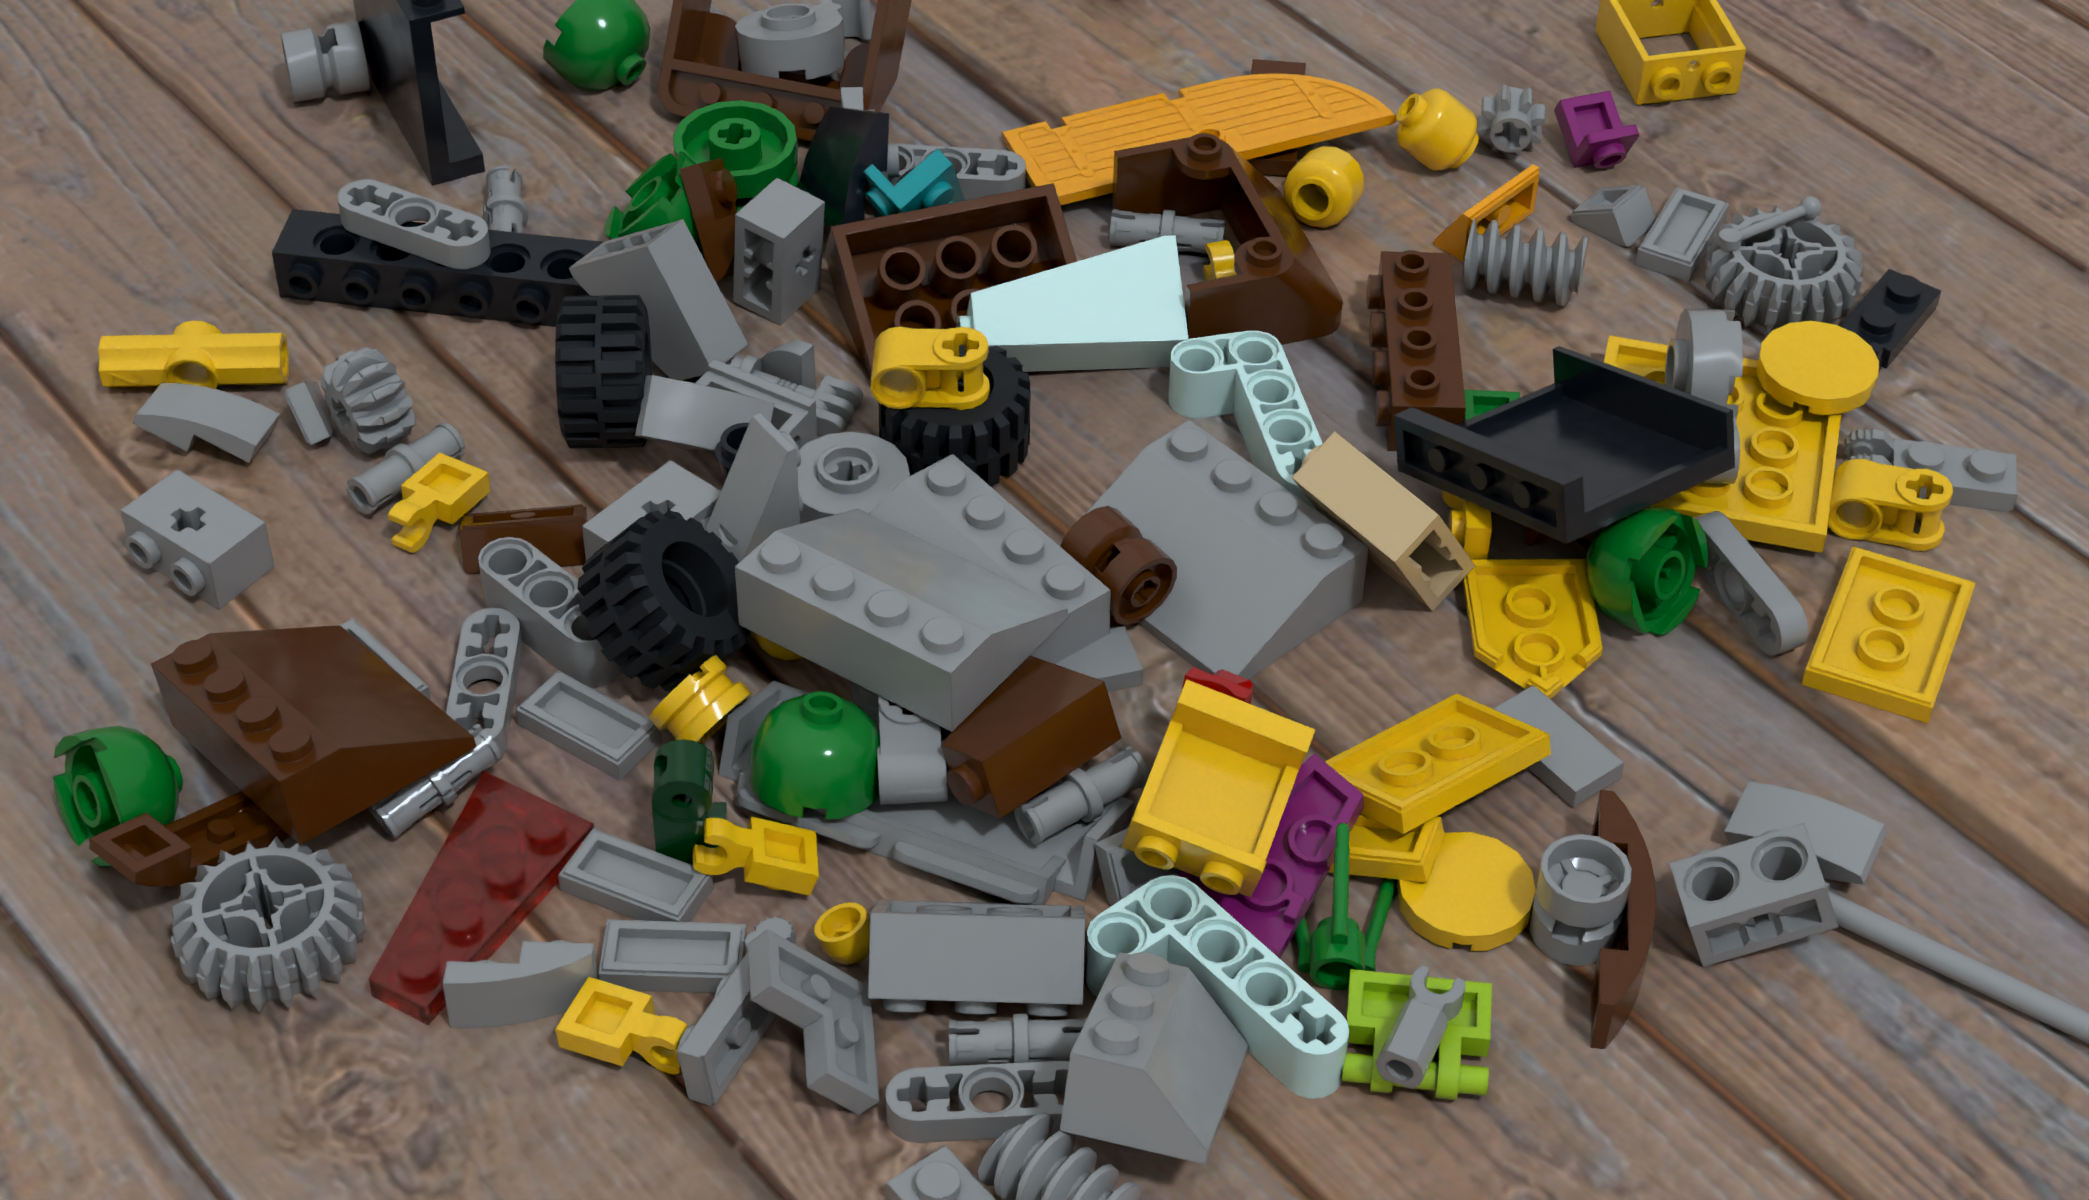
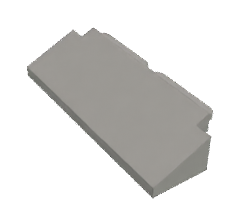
[718,681,1134,904]

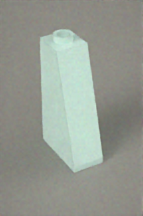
[957,235,1189,372]

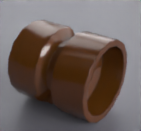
[1060,506,1177,625]

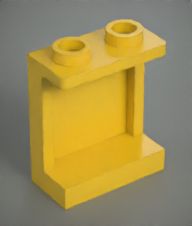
[1121,679,1316,897]

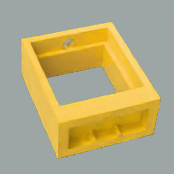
[1595,0,1746,105]

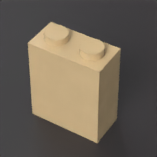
[1291,431,1475,612]

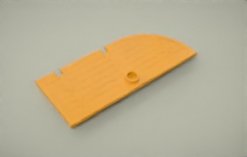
[1001,74,1397,205]

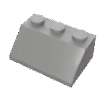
[868,900,1085,1016]
[1060,952,1248,1165]

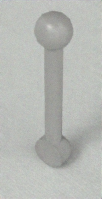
[1718,196,1822,251]

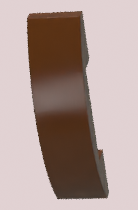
[1590,790,1656,1049]
[89,791,290,887]

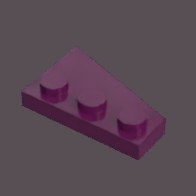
[1176,753,1364,959]

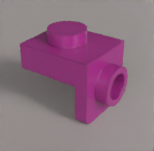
[1554,91,1640,169]

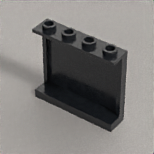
[353,0,485,186]
[1394,346,1735,544]

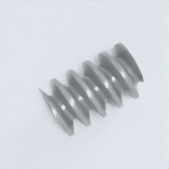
[1463,217,1589,307]
[978,1112,1141,1200]

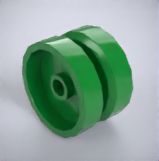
[673,100,799,212]

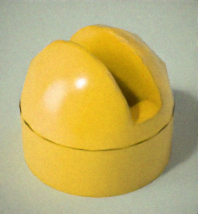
[814,902,870,965]

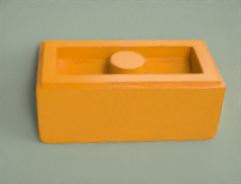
[1433,164,1540,262]

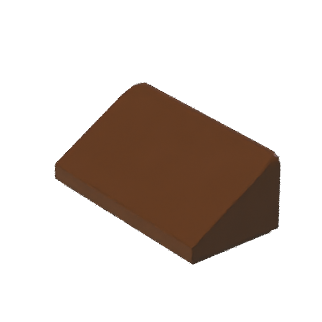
[460,504,588,574]

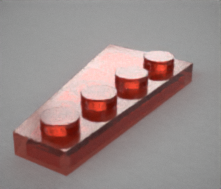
[369,771,594,1025]

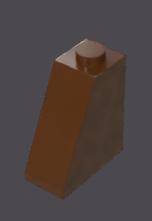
[941,656,1122,819]

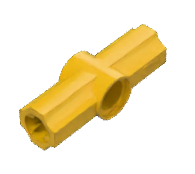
[98,320,290,389]

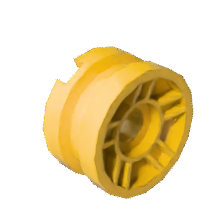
[648,655,752,744]

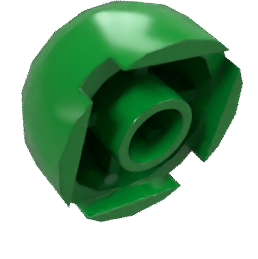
[543,0,650,91]
[604,151,703,253]
[1587,506,1708,635]
[749,691,880,820]
[53,726,183,866]

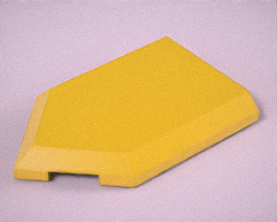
[1462,559,1603,699]

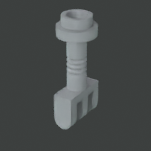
[730,355,863,436]

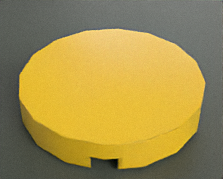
[1756,321,1879,415]
[1397,832,1536,951]

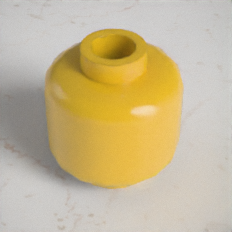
[1396,88,1479,171]
[1284,146,1364,228]

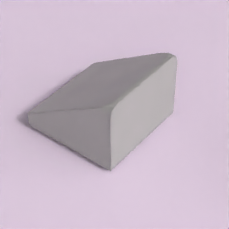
[1570,185,1656,247]

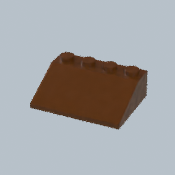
[824,183,1077,381]
[151,625,477,845]

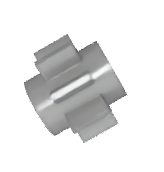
[1478,84,1546,155]

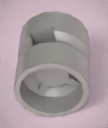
[281,20,370,103]
[1529,834,1632,966]

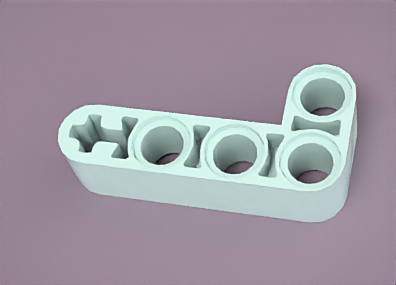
[1168,331,1323,509]
[1085,875,1349,1099]

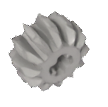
[320,347,415,454]

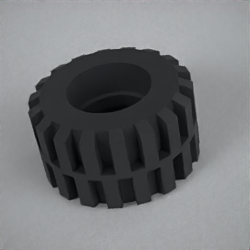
[555,295,652,449]
[878,345,1031,486]
[577,510,752,691]

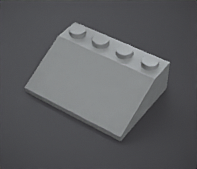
[1058,420,1369,680]
[869,454,1111,664]
[735,509,1068,732]

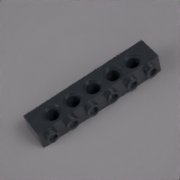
[272,209,603,327]

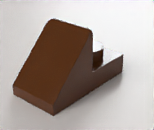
[679,158,738,281]

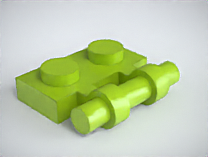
[1342,969,1492,1100]

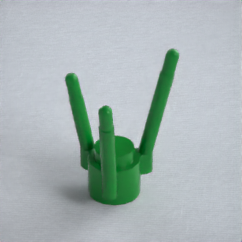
[1294,823,1398,990]

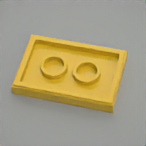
[1801,547,1976,724]
[1325,693,1551,834]

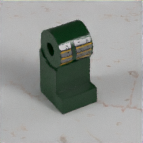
[651,739,728,865]

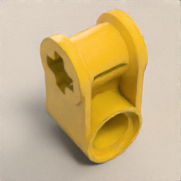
[870,327,990,410]
[1828,459,1953,551]

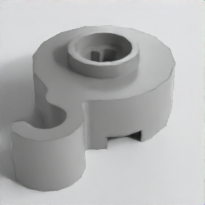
[735,0,872,80]
[1665,308,1743,484]
[797,431,910,524]

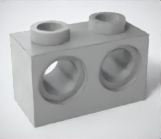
[1669,823,1838,967]

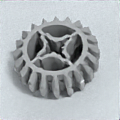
[1705,206,1863,334]
[171,836,365,1013]

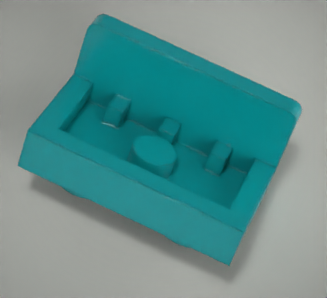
[863,148,965,218]

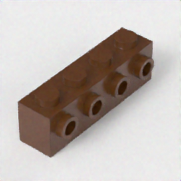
[1367,250,1466,451]

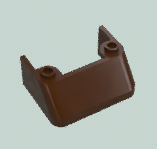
[658,0,912,141]
[1112,133,1343,345]

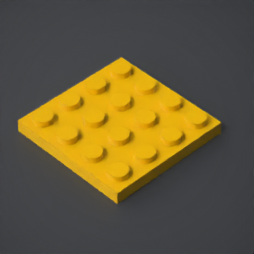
[1604,335,1841,553]

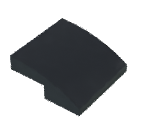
[799,106,889,227]

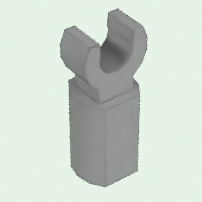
[1376,965,1465,1089]

